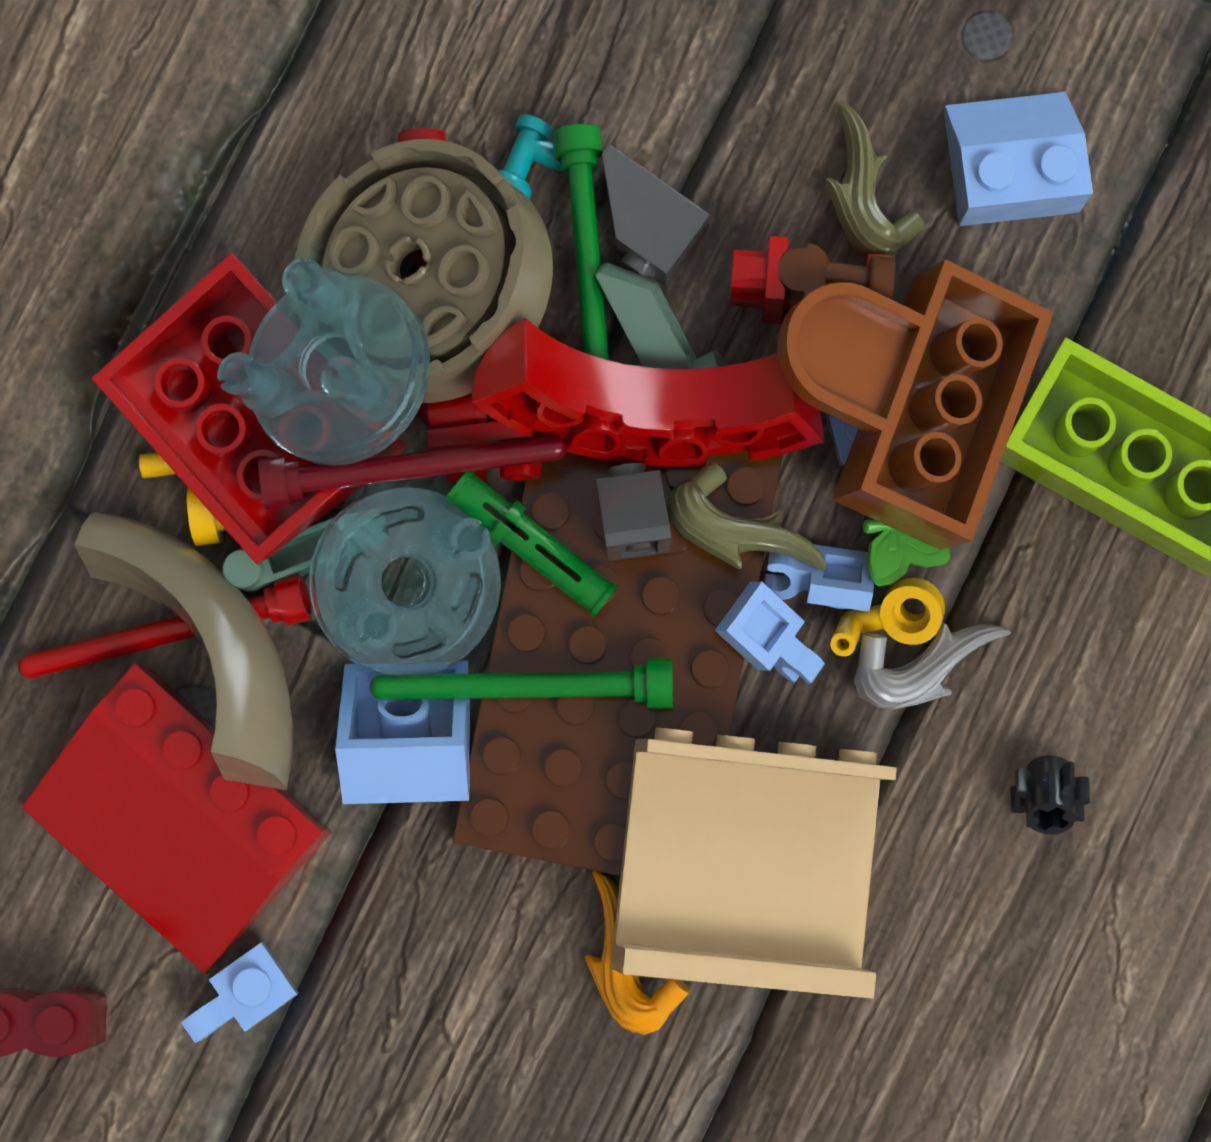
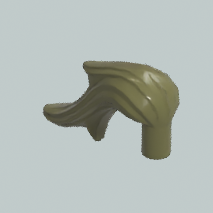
[825,104,925,259]
[667,461,826,571]

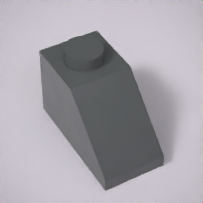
[602,144,710,288]
[596,463,671,562]

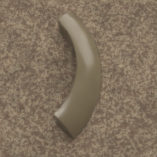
[74,511,294,790]

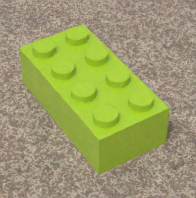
[1001,337,1211,579]

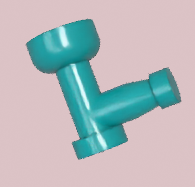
[498,114,568,200]

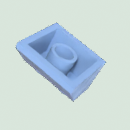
[944,92,1093,226]
[335,660,471,804]

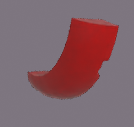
[472,318,825,467]

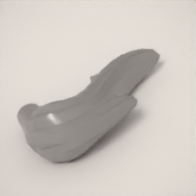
[854,622,1011,709]

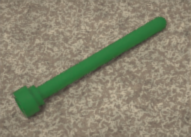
[552,124,609,360]
[370,658,673,709]

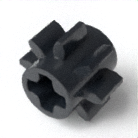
[1010,755,1090,835]

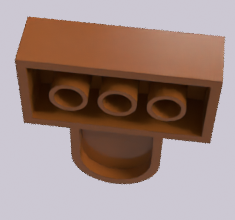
[778,259,1054,550]

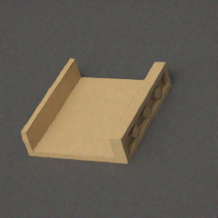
[610,728,897,999]

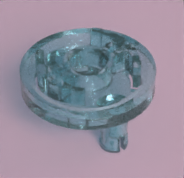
[309,487,501,676]

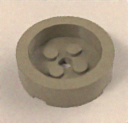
[293,139,553,403]

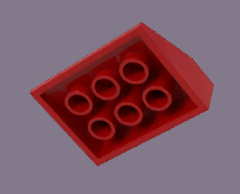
[91,253,408,565]
[22,664,333,974]

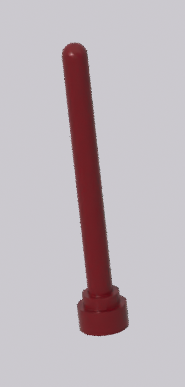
[258,435,567,510]

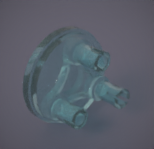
[217,258,430,465]

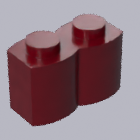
[0,987,107,1057]

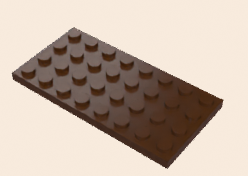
[453,451,783,876]

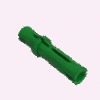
[445,471,618,617]

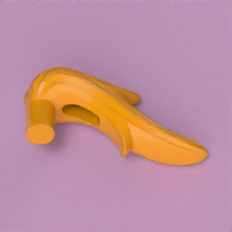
[585,870,690,1035]

